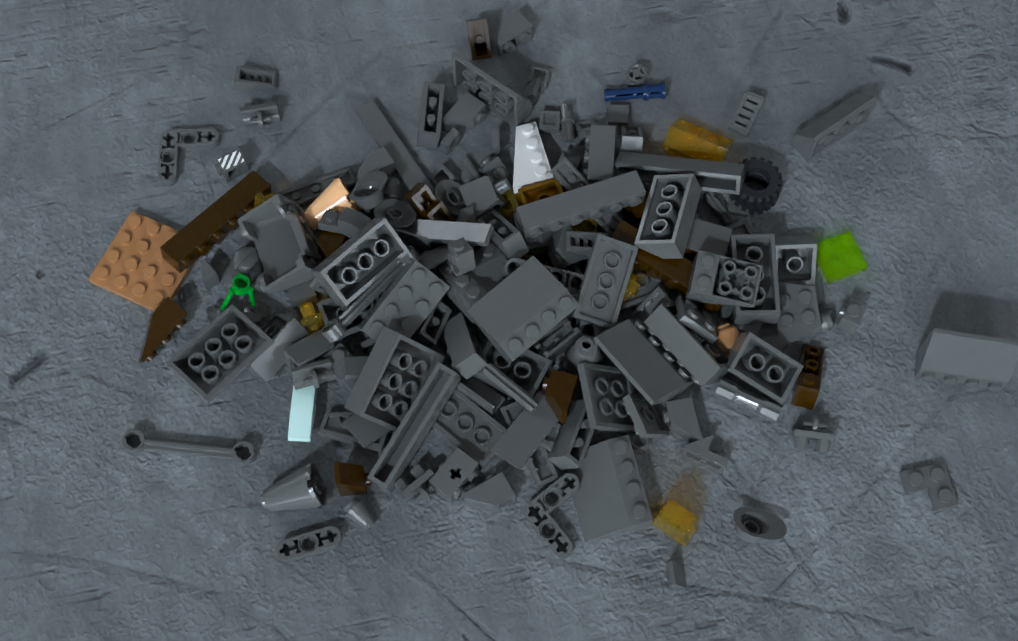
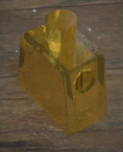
[652,499,698,547]

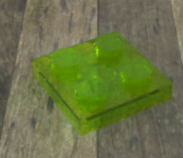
[816,232,868,284]

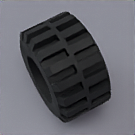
[728,157,783,215]

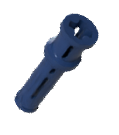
[604,82,666,102]

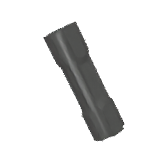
[714,377,783,423]

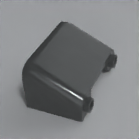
[237,194,323,294]

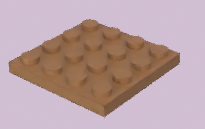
[88,211,198,311]

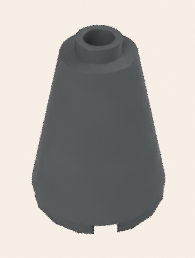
[562,336,606,383]
[261,463,327,511]

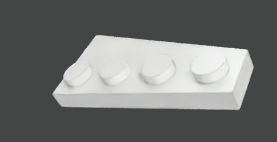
[513,122,554,194]

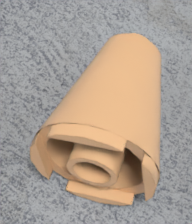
[304,177,361,230]

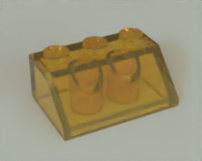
[662,118,735,162]

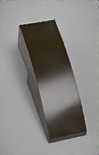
[404,183,456,222]

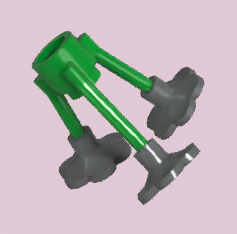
[206,271,268,324]

